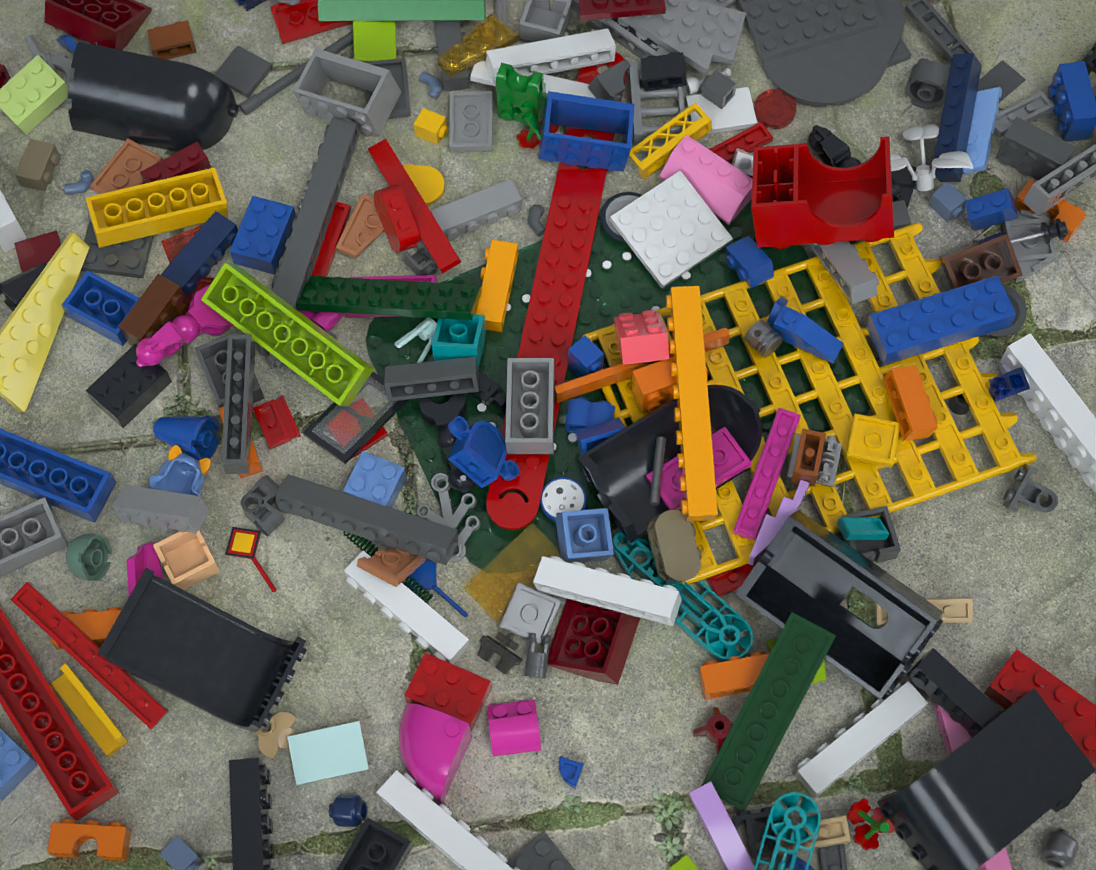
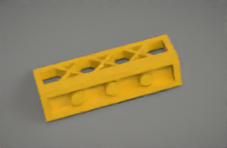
[629,102,712,180]
[51,663,128,757]

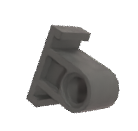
[1003,464,1058,513]

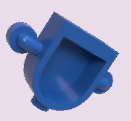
[448,416,520,488]

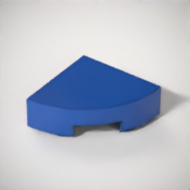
[57,35,77,55]
[767,296,788,325]
[559,756,583,789]

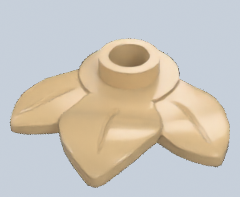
[255,712,297,759]

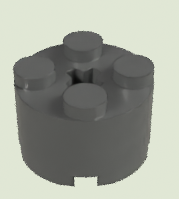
[905,58,951,109]

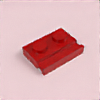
[253,395,301,450]

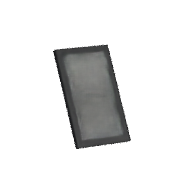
[303,372,409,464]

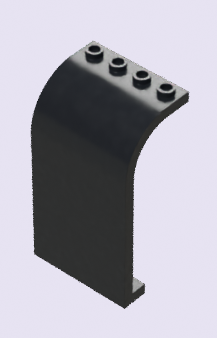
[97,568,307,732]
[877,688,1096,870]

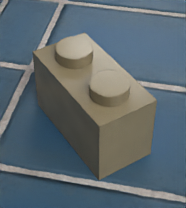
[15,139,60,191]

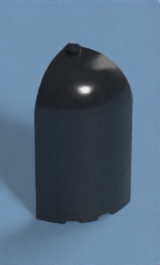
[68,41,239,152]
[578,385,762,543]

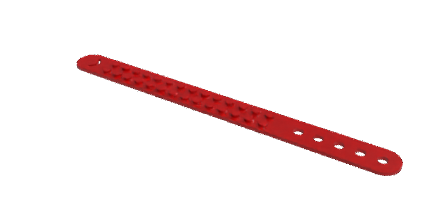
[486,52,627,530]

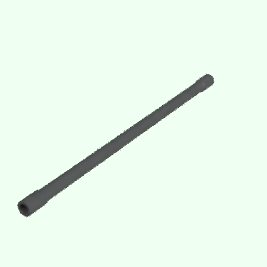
[239,30,353,115]

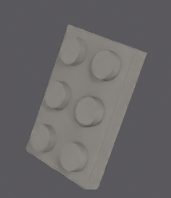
[449,91,493,151]

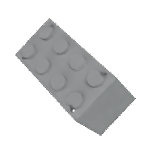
[293,48,402,135]

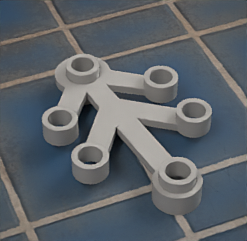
[417,473,481,562]

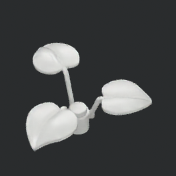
[891,124,973,191]

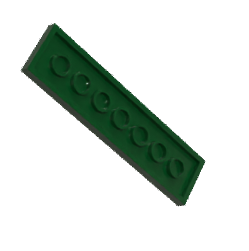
[296,276,482,320]
[701,612,837,811]

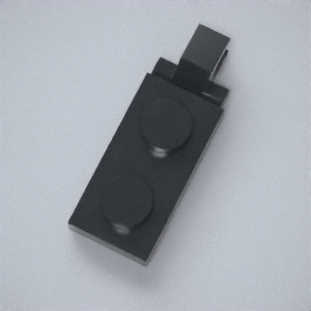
[470,370,507,411]

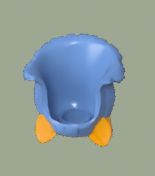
[148,445,211,497]

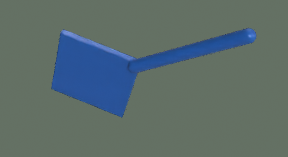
[406,561,468,617]

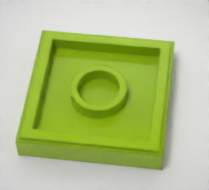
[353,21,396,62]

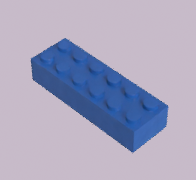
[866,276,1016,366]
[0,429,116,523]

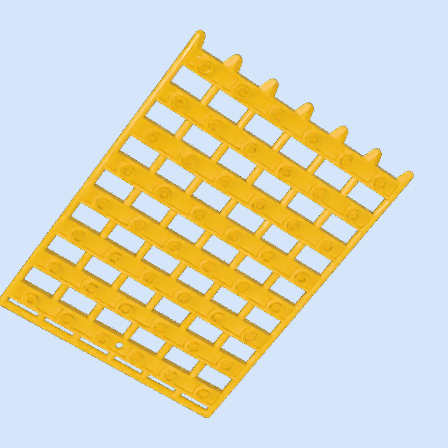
[582,222,1037,585]

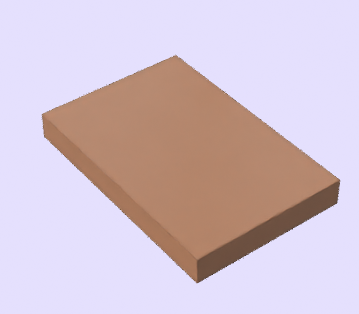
[90,138,163,194]

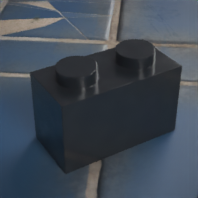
[641,52,688,92]

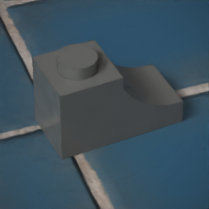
[588,60,631,102]

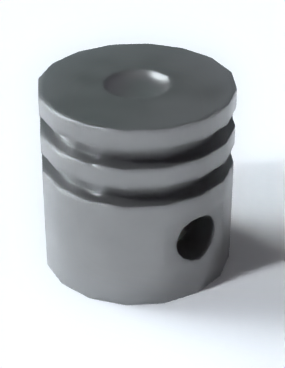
[744,319,783,358]

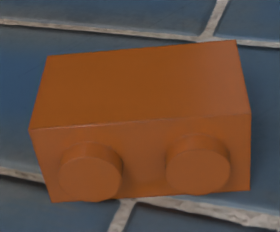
[147,20,197,60]
[791,429,826,486]

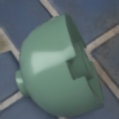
[66,534,112,581]

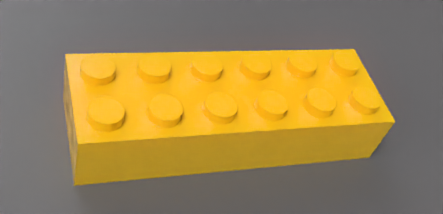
[85,167,228,248]

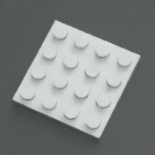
[609,171,733,288]

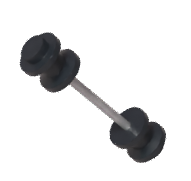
[973,218,1068,244]

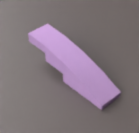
[748,480,810,565]
[689,782,754,870]

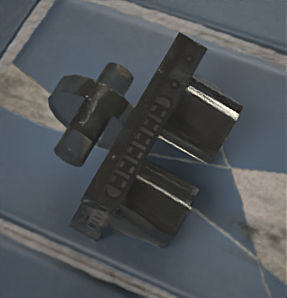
[477,631,523,674]

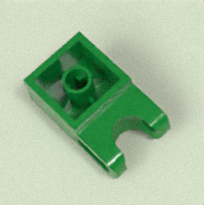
[496,62,546,126]

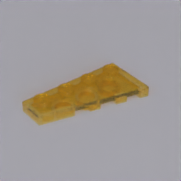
[438,13,518,76]

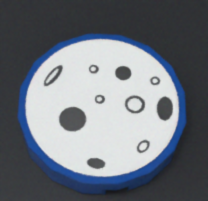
[540,477,587,522]

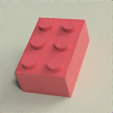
[614,310,670,365]

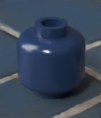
[329,794,367,827]

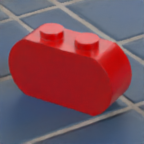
[374,185,420,253]

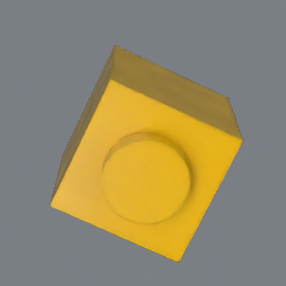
[413,108,449,145]

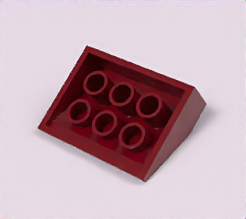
[44,0,152,50]
[548,599,640,685]

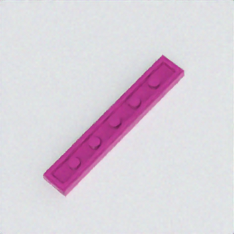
[733,408,801,541]

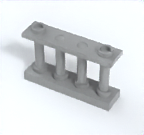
[629,61,689,146]

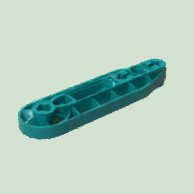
[612,531,753,662]
[754,792,821,870]

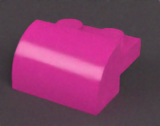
[487,699,541,757]

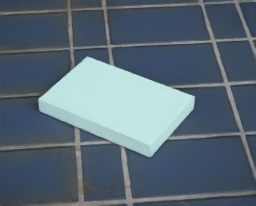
[287,721,369,786]

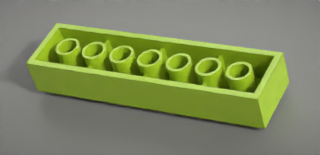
[201,262,374,406]

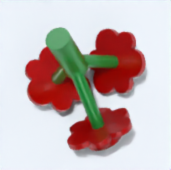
[516,112,559,156]
[847,798,895,850]

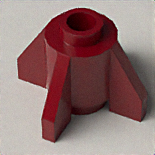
[693,707,733,755]

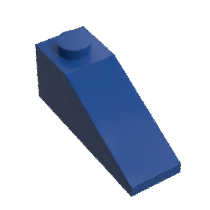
[773,305,844,364]

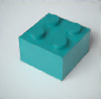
[432,314,486,367]

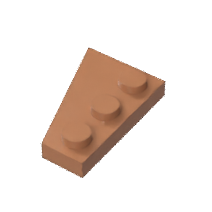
[335,193,385,259]
[357,548,427,587]

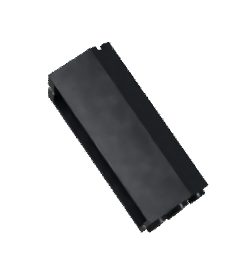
[736,510,943,699]

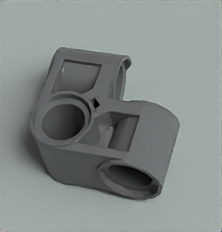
[241,475,285,536]

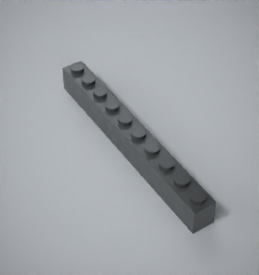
[272,117,360,311]

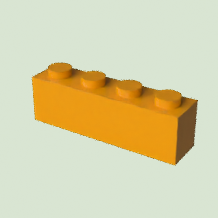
[474,240,519,332]

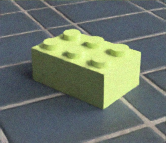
[0,55,68,135]

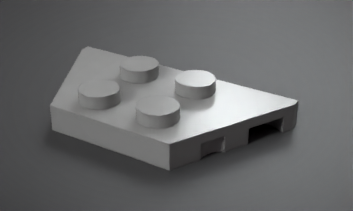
[1003,209,1057,283]

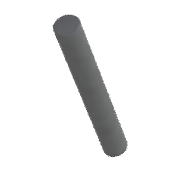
[649,437,666,506]

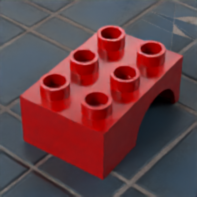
[752,136,894,249]

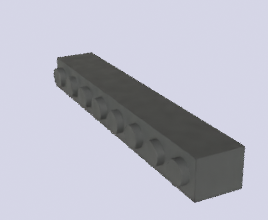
[275,474,458,565]

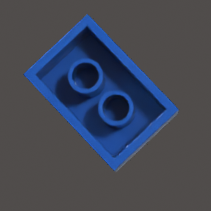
[1048,61,1096,142]
[230,196,297,275]
[62,270,140,346]

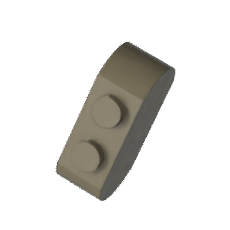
[647,510,701,583]

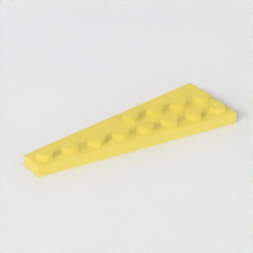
[0,232,90,412]

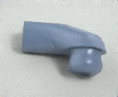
[419,71,443,98]
[64,170,94,195]

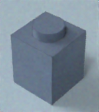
[929,182,967,222]
[160,835,202,870]

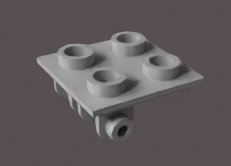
[787,434,842,487]

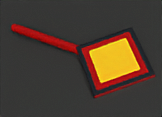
[225,527,276,592]

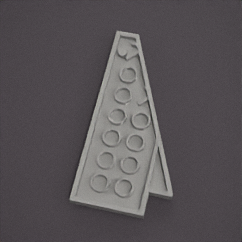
[619,0,746,75]

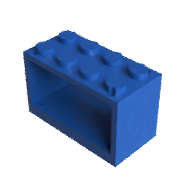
[538,91,635,172]

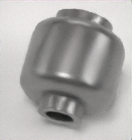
[1041,829,1078,869]

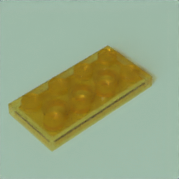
[464,523,560,622]

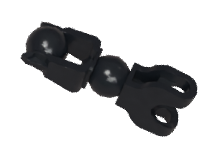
[807,125,901,201]
[418,393,476,495]

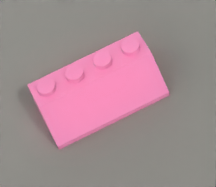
[659,135,753,225]

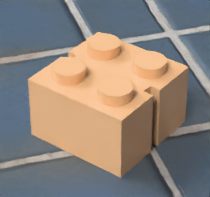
[153,530,221,590]

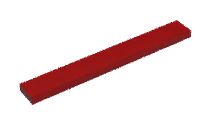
[368,138,461,274]
[10,582,168,729]

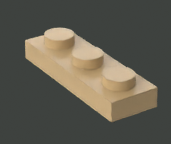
[774,816,852,855]

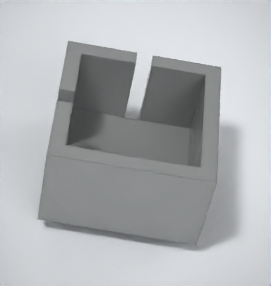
[519,0,572,42]

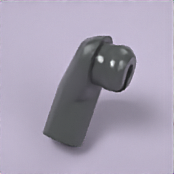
[527,204,545,237]

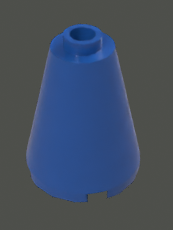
[153,416,220,460]

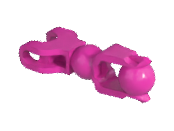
[136,285,233,367]

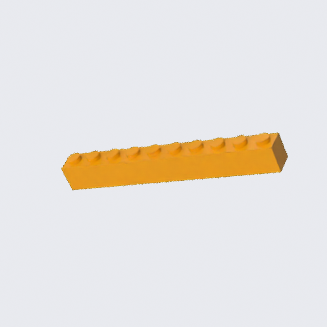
[666,286,718,522]

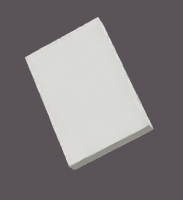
[686,87,757,134]

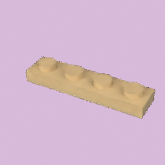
[875,597,973,625]

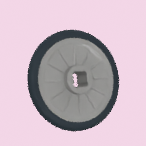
[601,192,642,243]

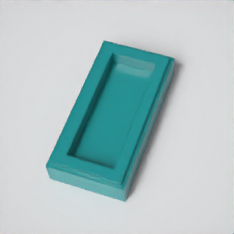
[836,517,889,540]

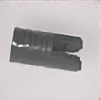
[524,633,551,679]

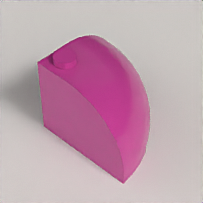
[399,704,472,804]

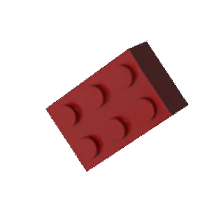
[404,653,492,731]

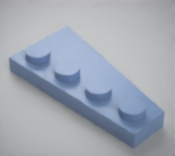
[963,87,1002,174]

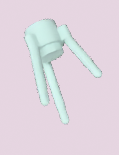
[394,318,437,363]

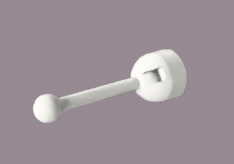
[683,68,731,96]

